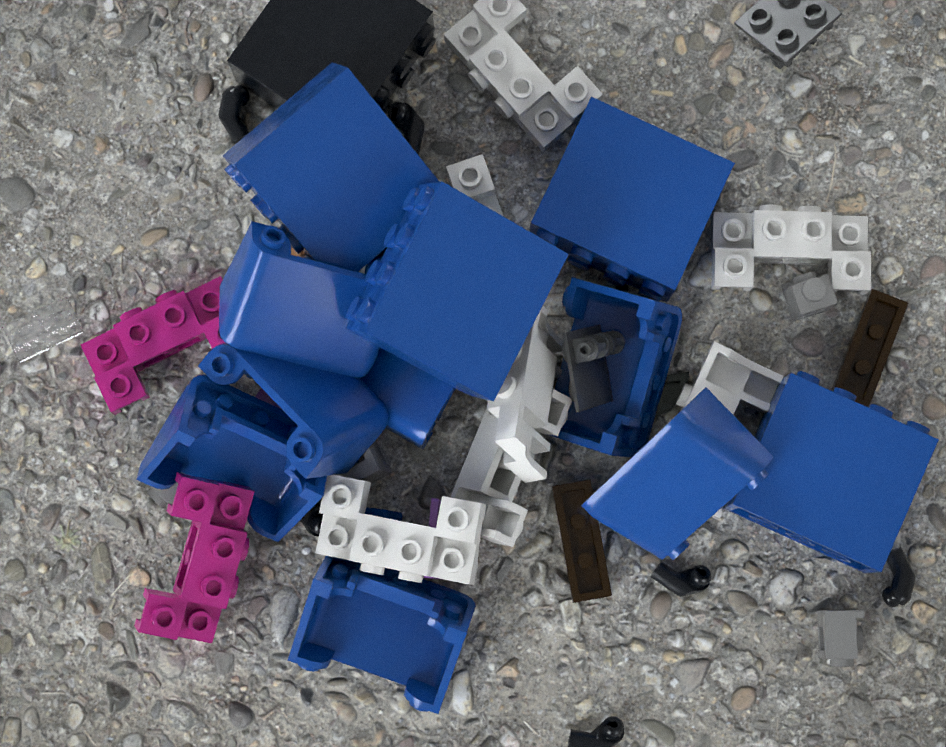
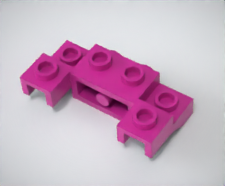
[81,276,224,415]
[134,472,255,643]

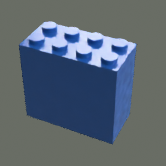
[222,62,440,272]
[529,97,735,302]
[345,182,569,401]
[723,371,939,573]

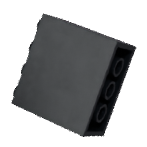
[227,0,436,114]

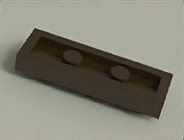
[831,288,909,408]
[551,479,612,603]

